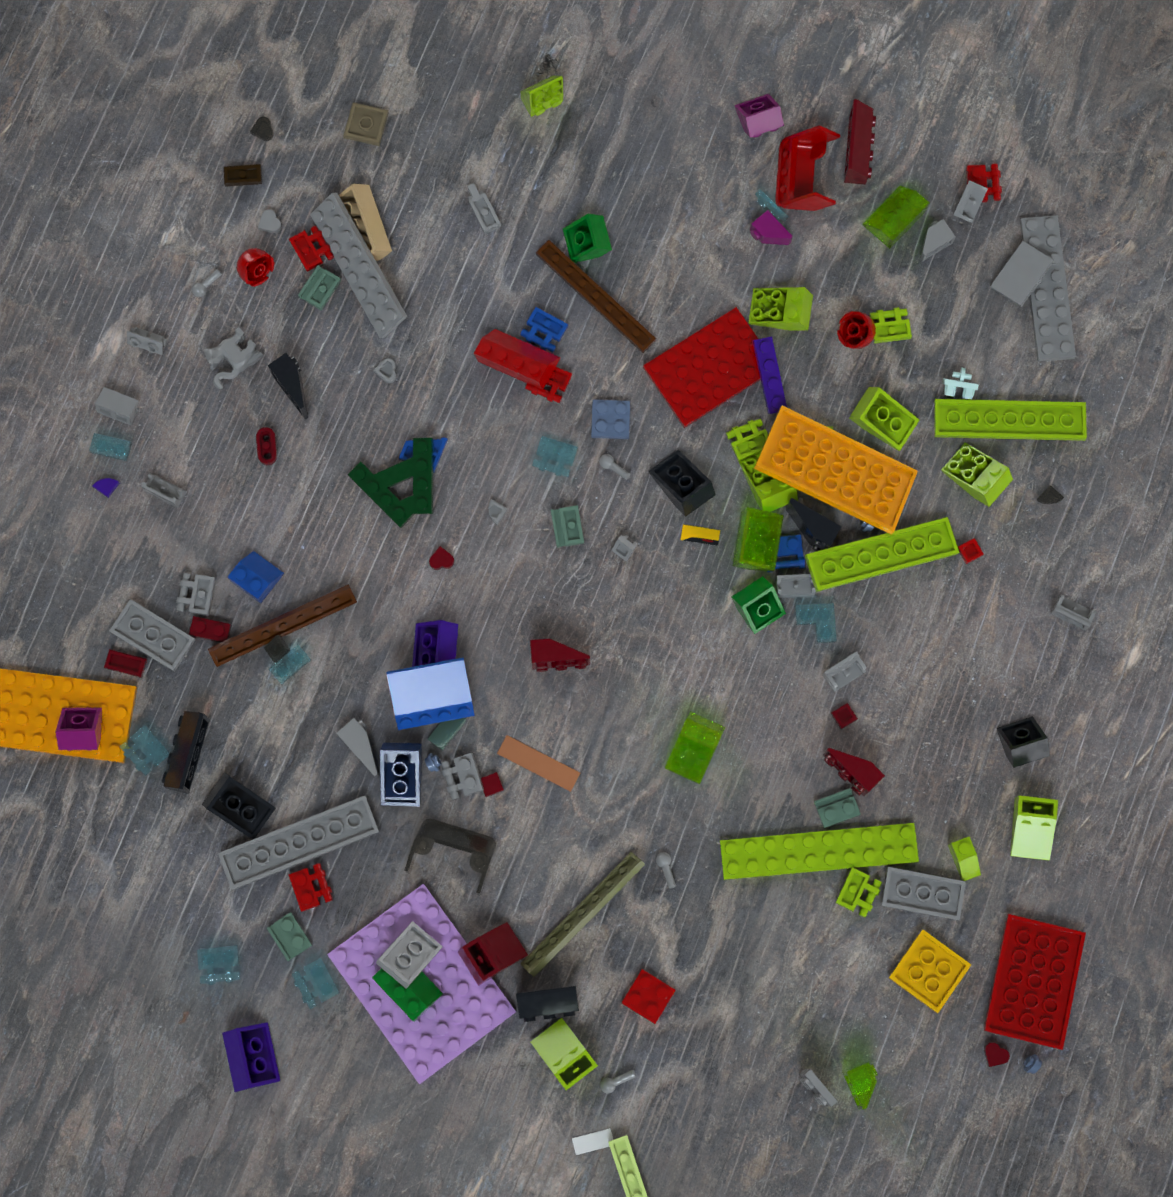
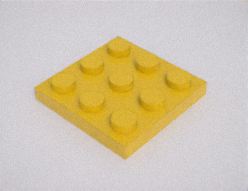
[888,929,971,1013]

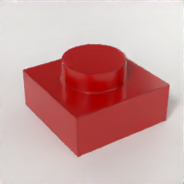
[958,538,984,565]

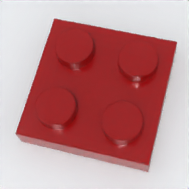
[621,969,676,1024]

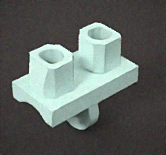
[942,367,979,400]

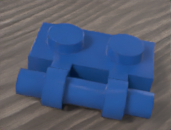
[520,307,568,353]

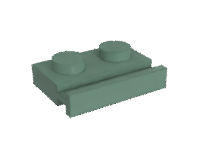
[298,265,341,311]
[551,505,584,548]
[814,788,861,828]
[267,912,313,962]

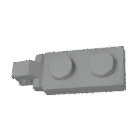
[467,183,501,234]

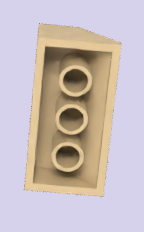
[339,184,392,261]

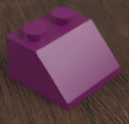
[734,94,784,138]
[55,708,102,751]

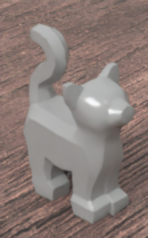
[204,327,263,389]

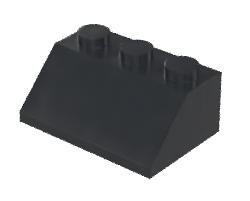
[516,986,579,1022]

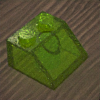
[842,1062,878,1110]

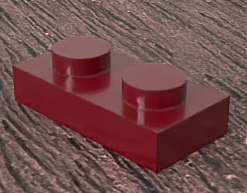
[189,616,232,642]

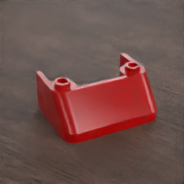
[776,125,840,211]

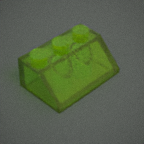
[862,186,930,249]
[732,507,784,571]

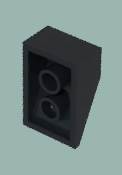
[268,353,308,420]
[649,450,716,517]
[786,498,842,552]
[202,772,276,840]

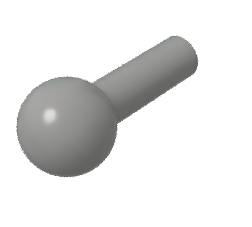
[192,269,222,297]
[599,454,631,480]
[656,852,676,888]
[600,1070,636,1094]

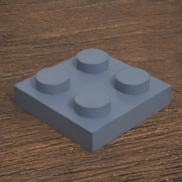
[591,400,630,439]

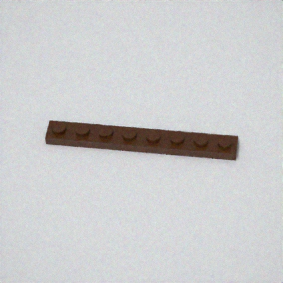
[536,240,656,353]
[208,584,357,667]

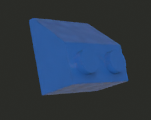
[228,551,284,603]

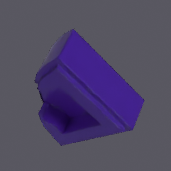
[92,478,120,498]

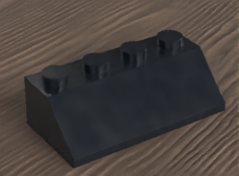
[162,711,210,794]

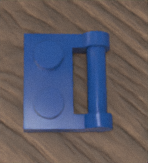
[763,535,805,572]

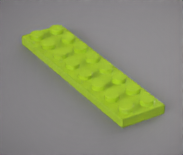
[934,399,1087,441]
[805,517,960,592]

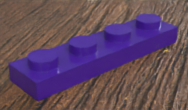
[752,336,787,414]

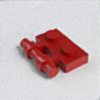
[966,164,1002,202]
[289,226,334,272]
[525,367,572,403]
[289,863,333,912]

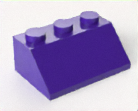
[412,620,458,667]
[222,1022,280,1092]

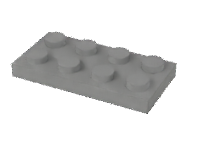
[109,599,195,672]
[881,867,966,921]

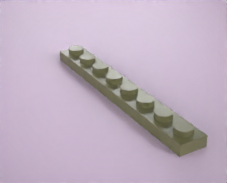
[520,852,645,977]

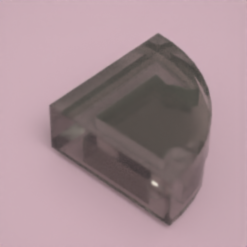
[1037,485,1064,504]

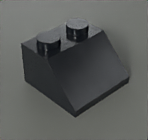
[997,716,1050,768]

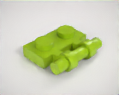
[869,307,912,344]
[725,419,768,462]
[835,867,882,918]

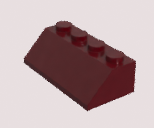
[844,99,876,185]

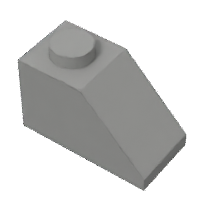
[920,219,956,262]

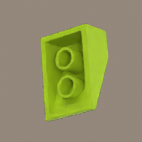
[849,387,919,451]

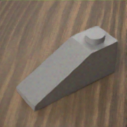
[336,718,379,779]

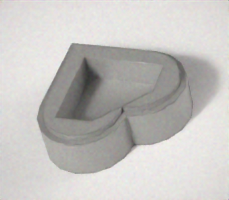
[258,209,282,233]
[373,358,396,383]

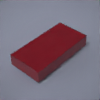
[104,649,147,678]

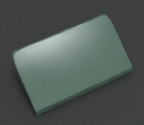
[427,718,466,751]

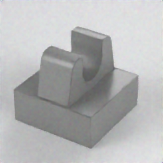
[611,535,637,562]

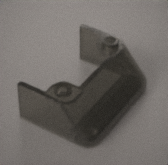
[404,819,496,896]

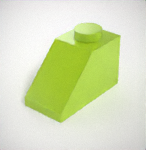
[948,836,981,881]

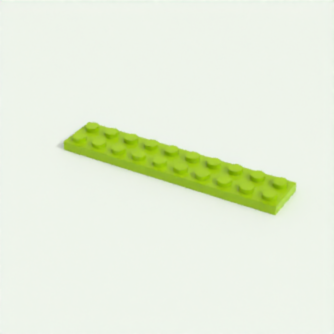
[720,823,919,880]

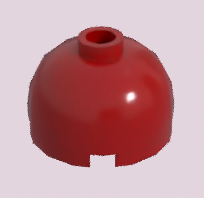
[236,248,275,287]
[837,311,876,349]

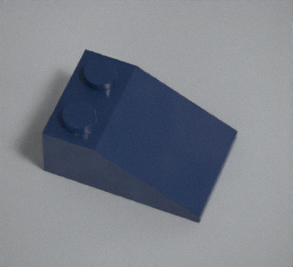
[380,743,422,807]

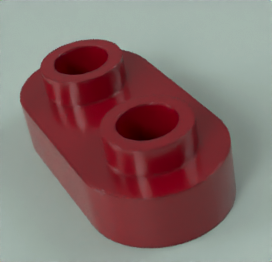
[256,427,277,466]

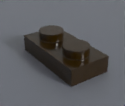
[224,164,262,187]

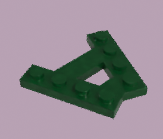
[348,438,433,528]

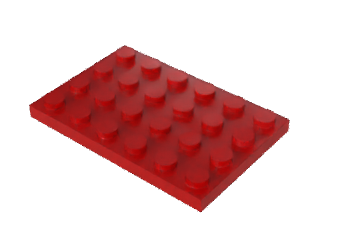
[643,307,761,428]
[983,914,1086,1050]

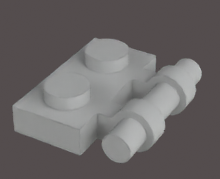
[176,573,216,616]
[441,753,484,800]

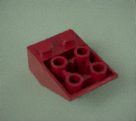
[530,639,590,672]
[823,748,885,796]
[458,922,528,986]

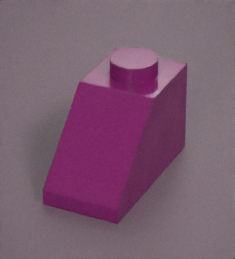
[750,210,793,245]

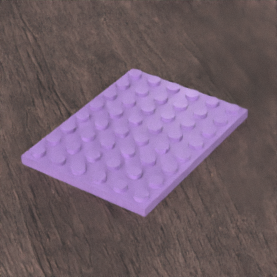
[327,884,516,1084]

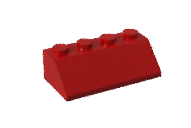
[474,329,560,390]

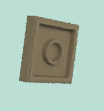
[343,102,389,146]

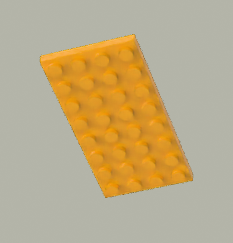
[754,405,918,535]
[0,668,137,763]

